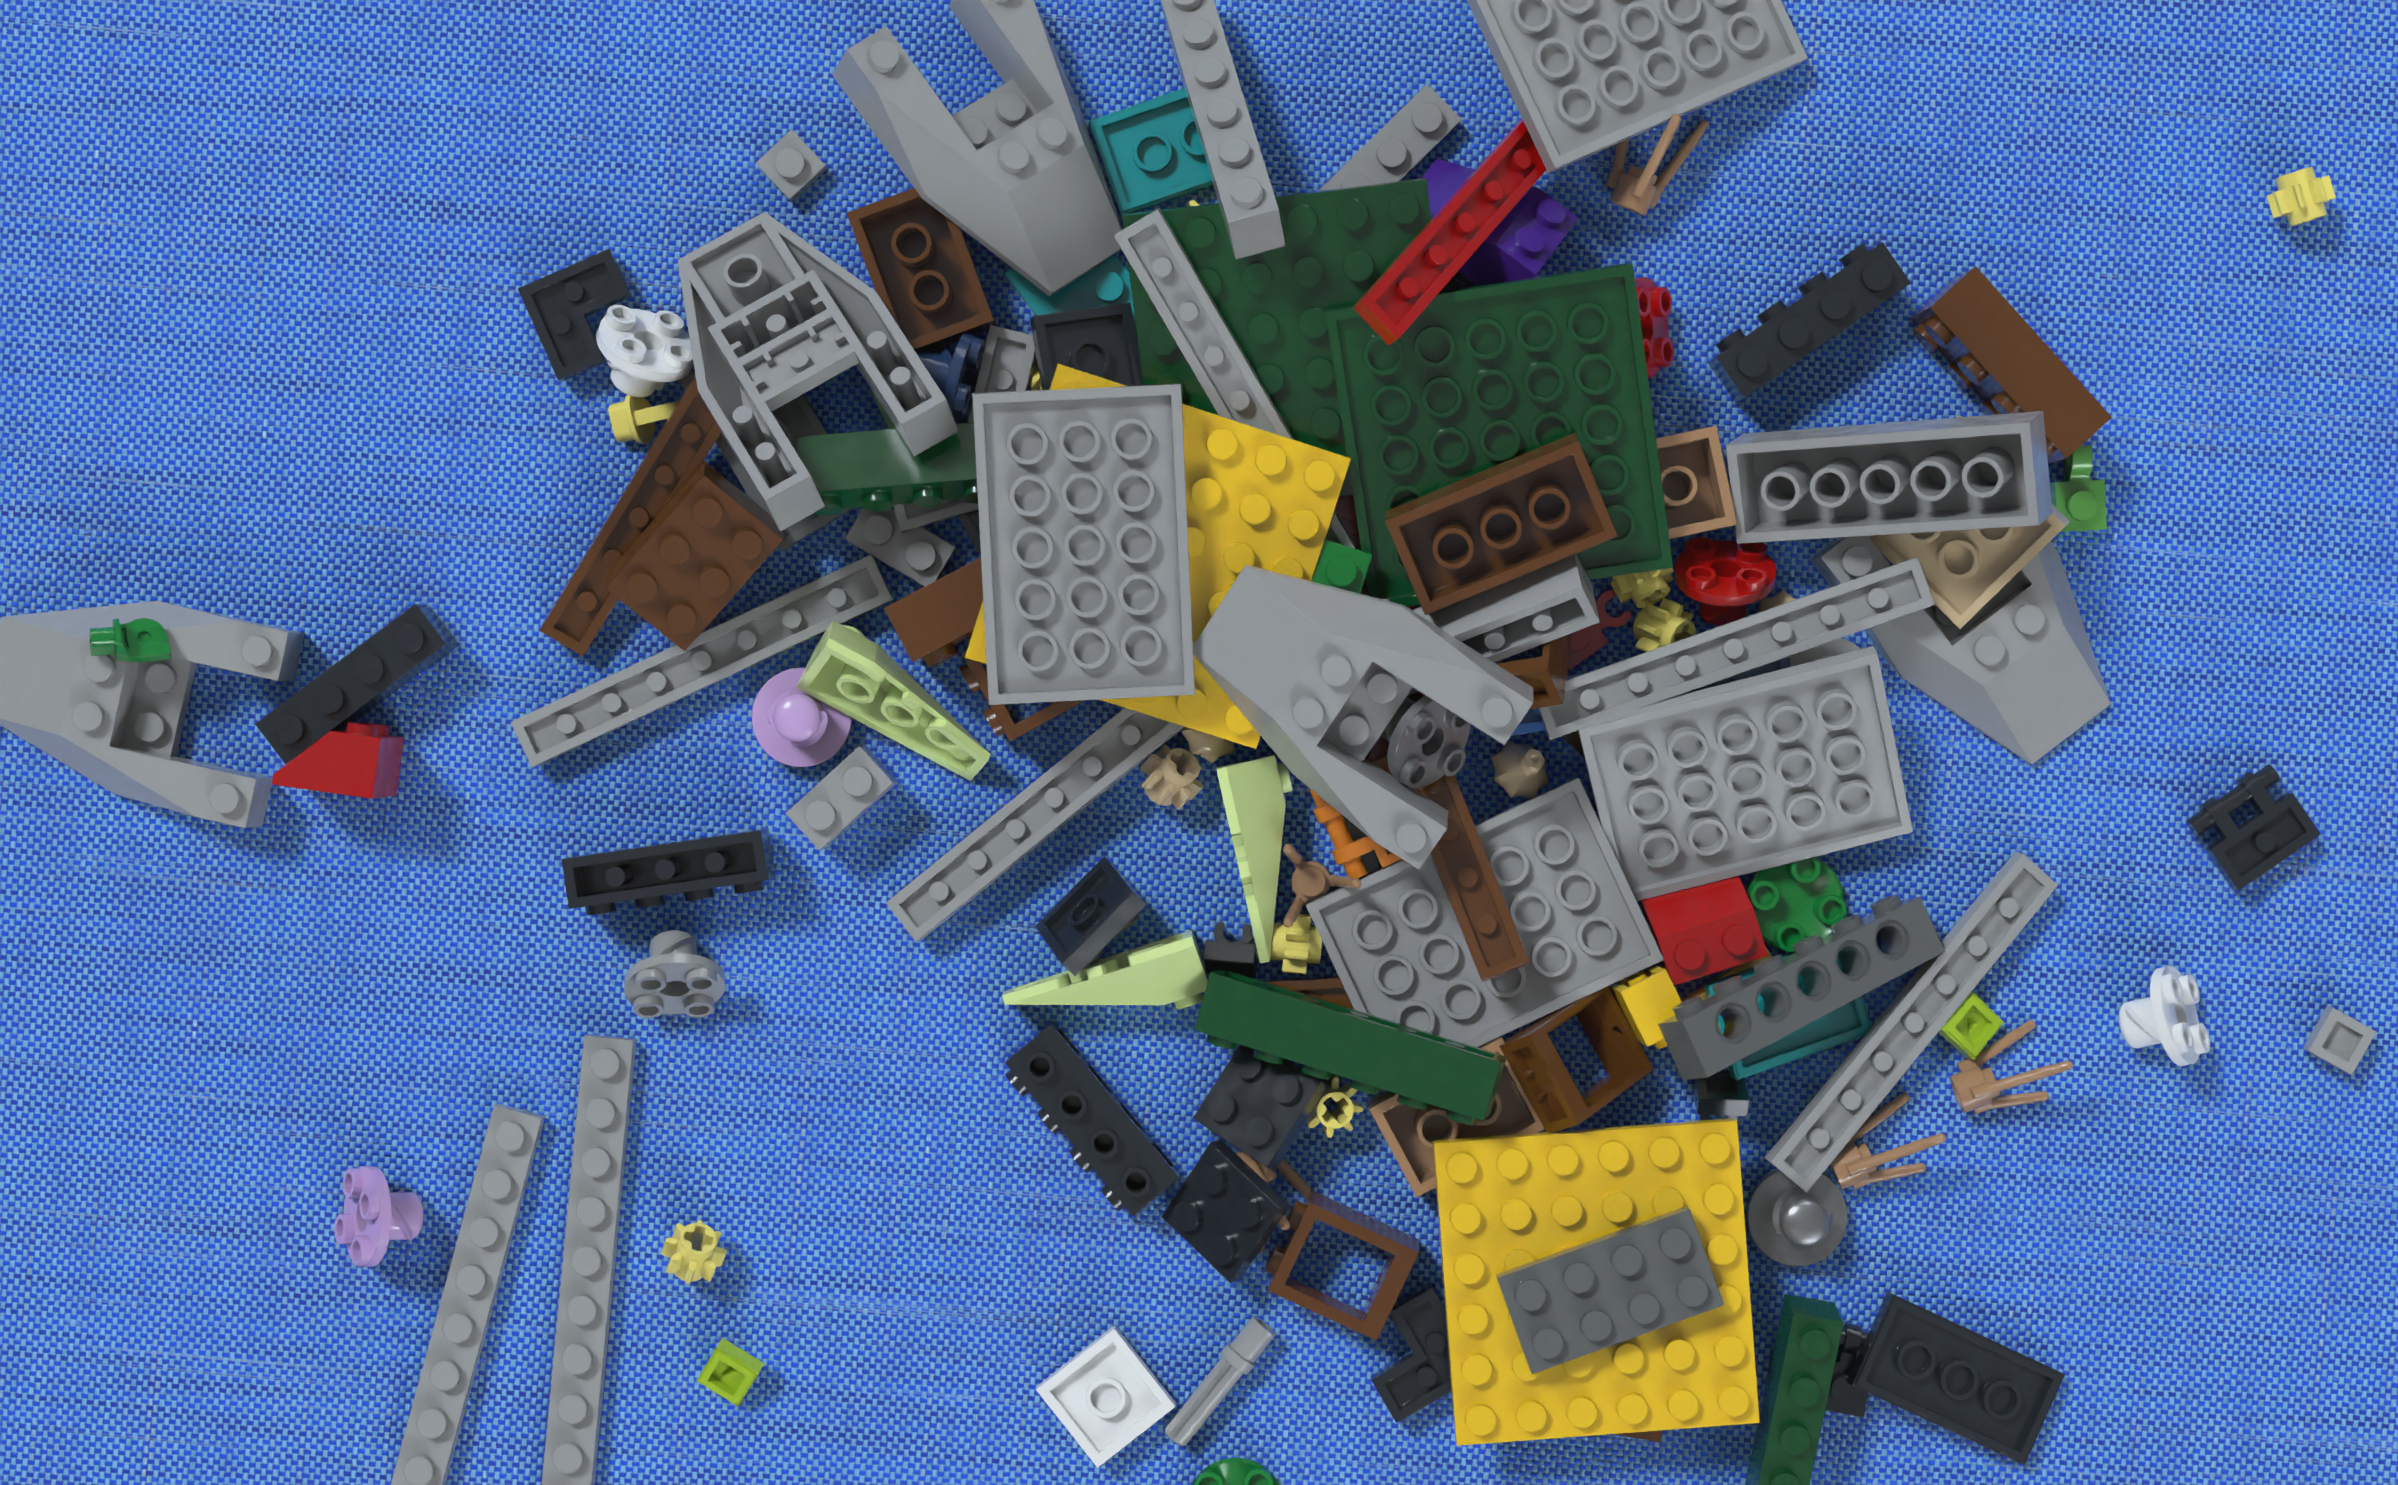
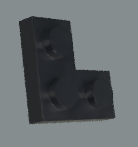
[518,249,632,382]
[1370,1285,1451,1423]

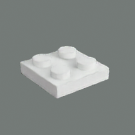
[1036,1325,1176,1468]

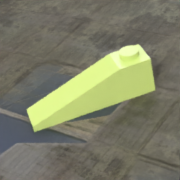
[796,620,991,781]
[1216,754,1293,964]
[1002,929,1208,1010]

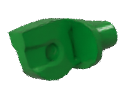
[89,618,171,662]

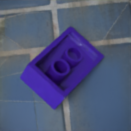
[1421,159,1578,286]

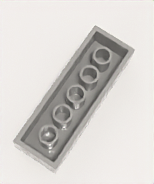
[1726,411,2053,544]

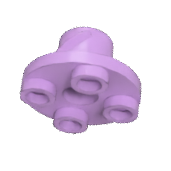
[752,668,852,767]
[334,1166,424,1267]

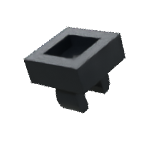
[1204,922,1258,978]
[1692,1069,1749,1121]

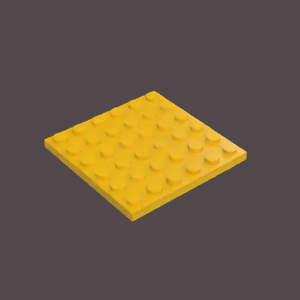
[965,364,1351,749]
[1433,1118,1760,1446]

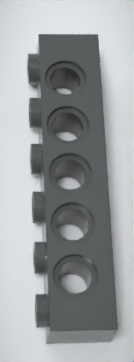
[1658,894,1945,1080]

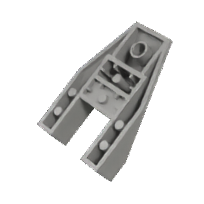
[832,0,1122,296]
[677,212,958,531]
[1810,536,2111,764]
[1193,564,1533,869]
[0,601,305,828]

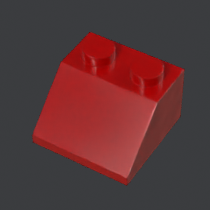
[272,722,404,798]
[1639,876,1768,986]

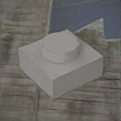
[756,129,828,202]
[2302,1006,2376,1075]

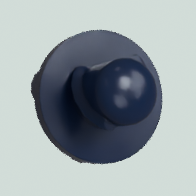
[915,332,984,424]

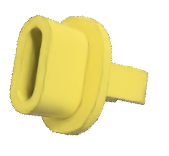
[608,395,679,444]

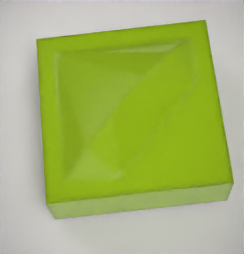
[1939,991,2004,1060]
[696,1338,765,1406]

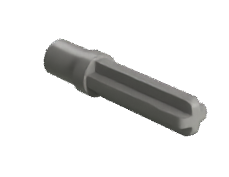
[1165,1315,1276,1447]

